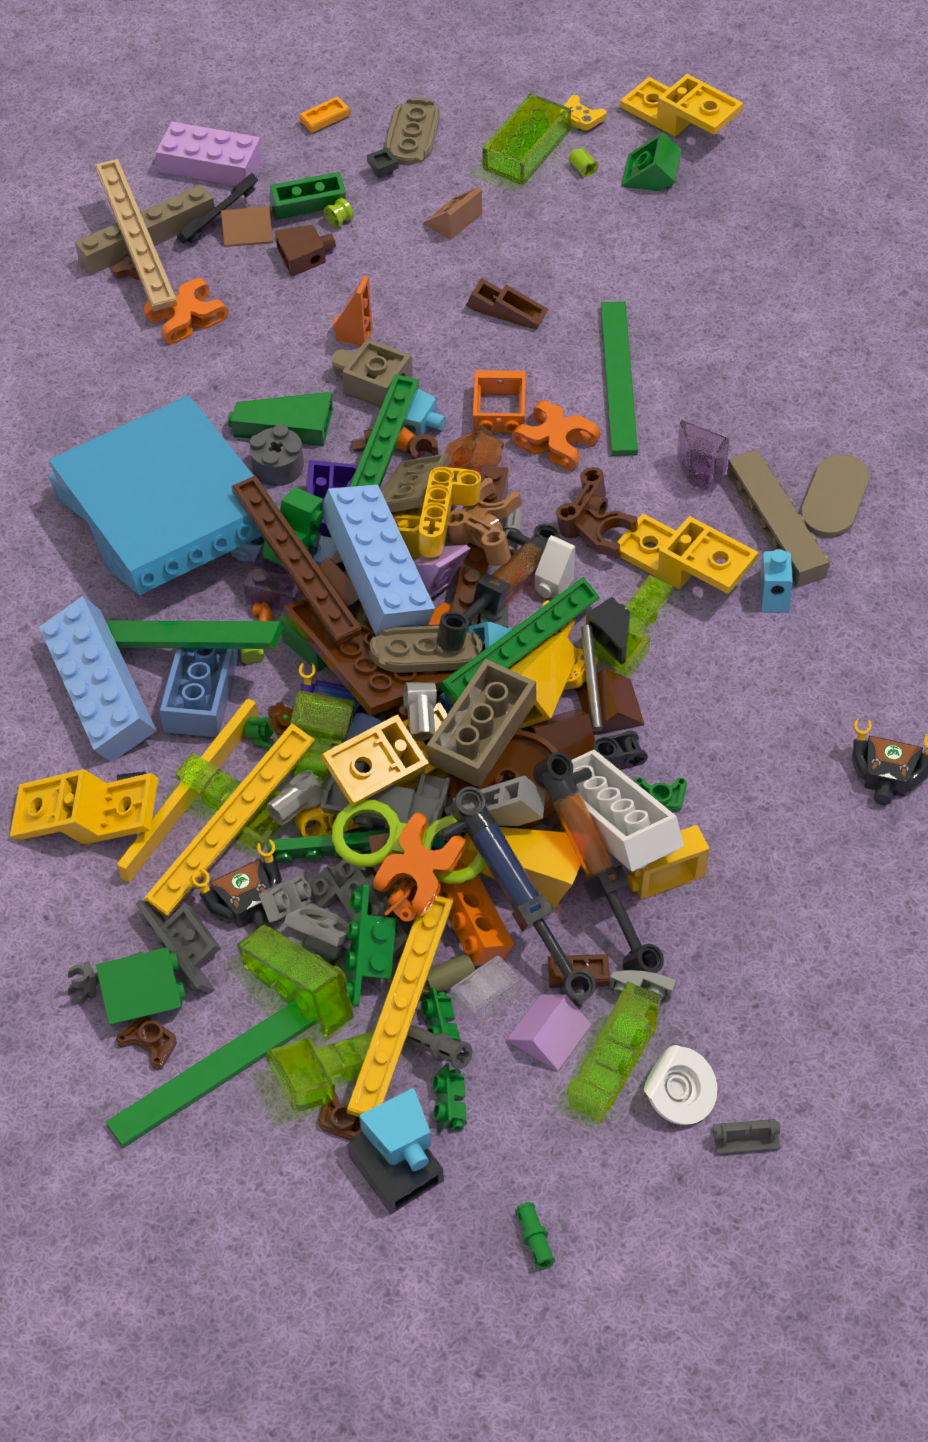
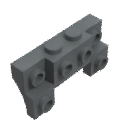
[320,762,451,832]
[309,849,411,959]

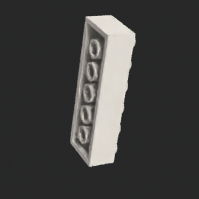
[558,750,684,872]

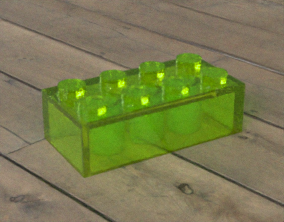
[482,93,571,185]

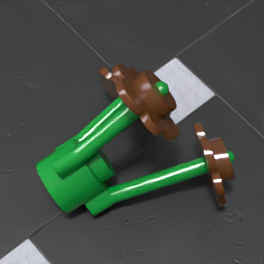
[244,702,305,772]

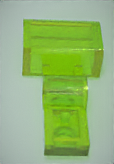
[581,575,673,676]
[290,690,356,788]
[175,752,282,851]
[266,1030,375,1112]

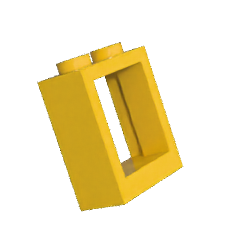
[626,825,710,900]

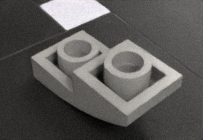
[259,873,312,922]
[610,970,677,1000]

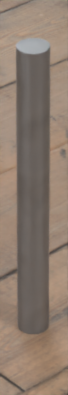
[581,625,603,731]

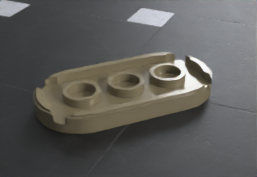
[385,98,440,165]
[801,455,870,538]
[369,626,482,673]

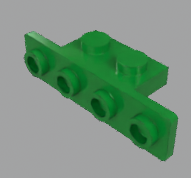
[342,884,396,1008]

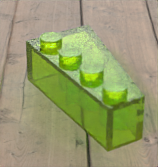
[567,981,661,1123]

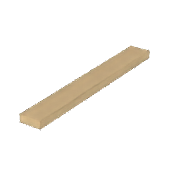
[95,159,177,312]

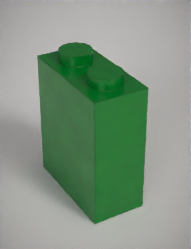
[95,947,186,1025]

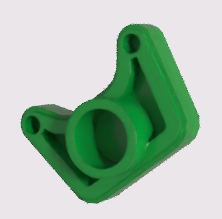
[634,777,687,813]

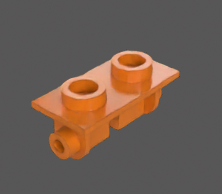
[384,879,418,922]

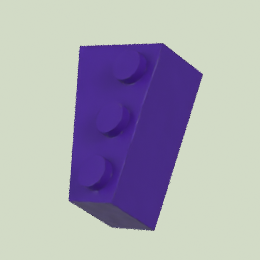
[305,460,358,538]

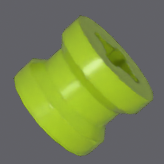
[324,198,354,228]

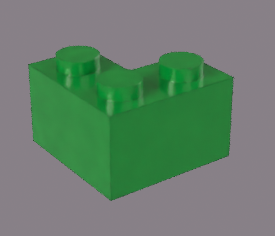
[262,487,324,565]

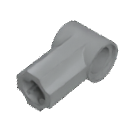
[403,682,437,741]
[267,770,324,825]

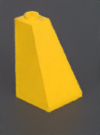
[508,633,579,728]
[459,827,592,908]

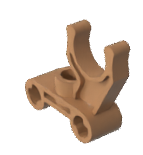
[447,478,522,566]

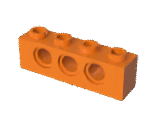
[438,862,514,966]

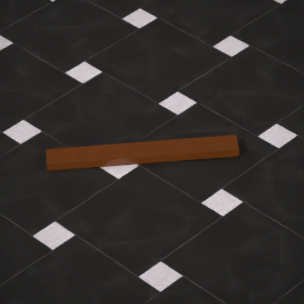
[231,475,362,646]

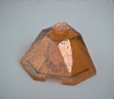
[445,425,504,472]

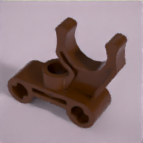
[556,467,638,559]

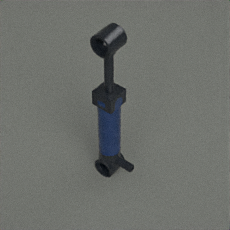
[440,787,596,1005]

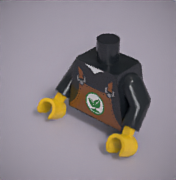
[852,719,928,805]
[189,839,282,933]

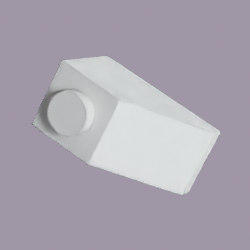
[535,535,575,599]

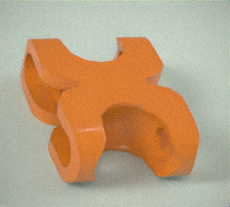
[143,278,228,345]
[512,400,601,471]
[373,812,467,916]

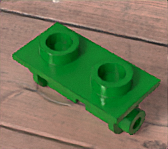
[421,987,461,1042]
[432,1063,467,1132]

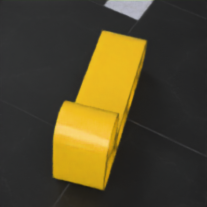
[418,467,481,558]

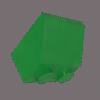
[621,132,682,191]

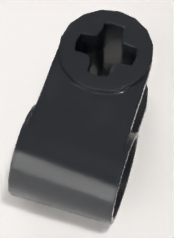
[593,731,648,770]

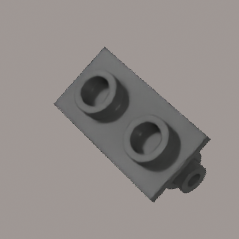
[713,1119,781,1155]

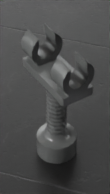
[68,952,142,1005]

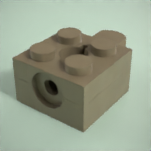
[331,339,413,407]

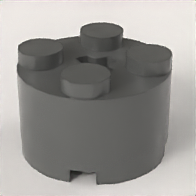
[250,424,304,486]

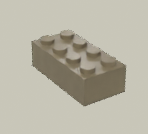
[427,659,536,788]

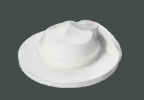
[644,1045,717,1125]

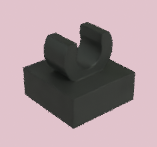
[367,147,399,178]

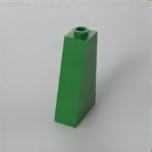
[228,392,333,446]

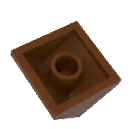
[576,668,644,735]
[527,709,595,760]

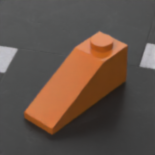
[333,276,373,345]

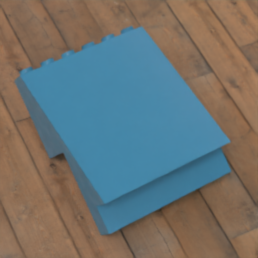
[48,395,275,595]

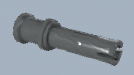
[405,1024,473,1069]

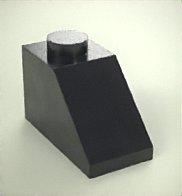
[586,597,630,665]

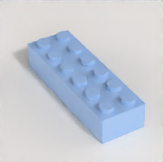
[321,485,435,636]
[39,596,157,762]

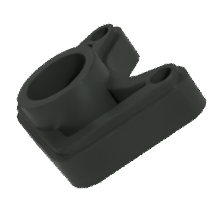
[302,934,346,966]

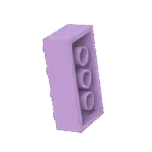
[156,122,263,186]

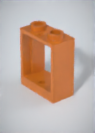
[473,370,526,434]

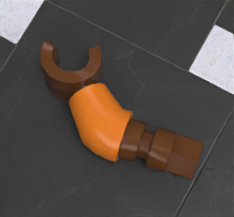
[352,427,439,460]

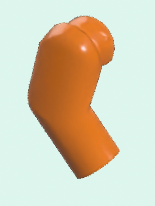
[252,602,273,621]

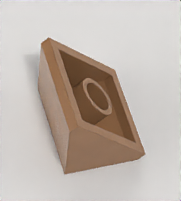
[423,186,482,240]
[221,206,273,247]

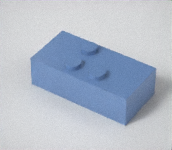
[160,648,240,737]

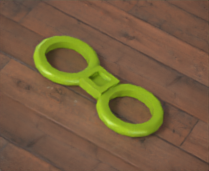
[332,800,486,884]

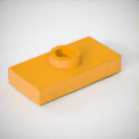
[299,96,351,133]

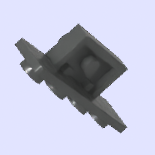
[136,900,221,994]

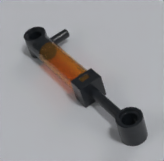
[436,524,561,651]
[533,752,664,973]

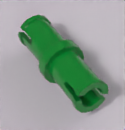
[515,1202,556,1270]

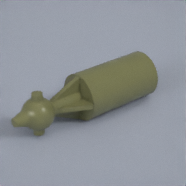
[422,953,477,994]

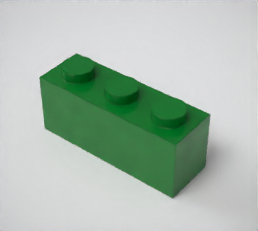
[269,171,346,220]

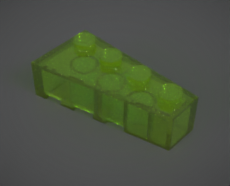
[237,924,354,1038]

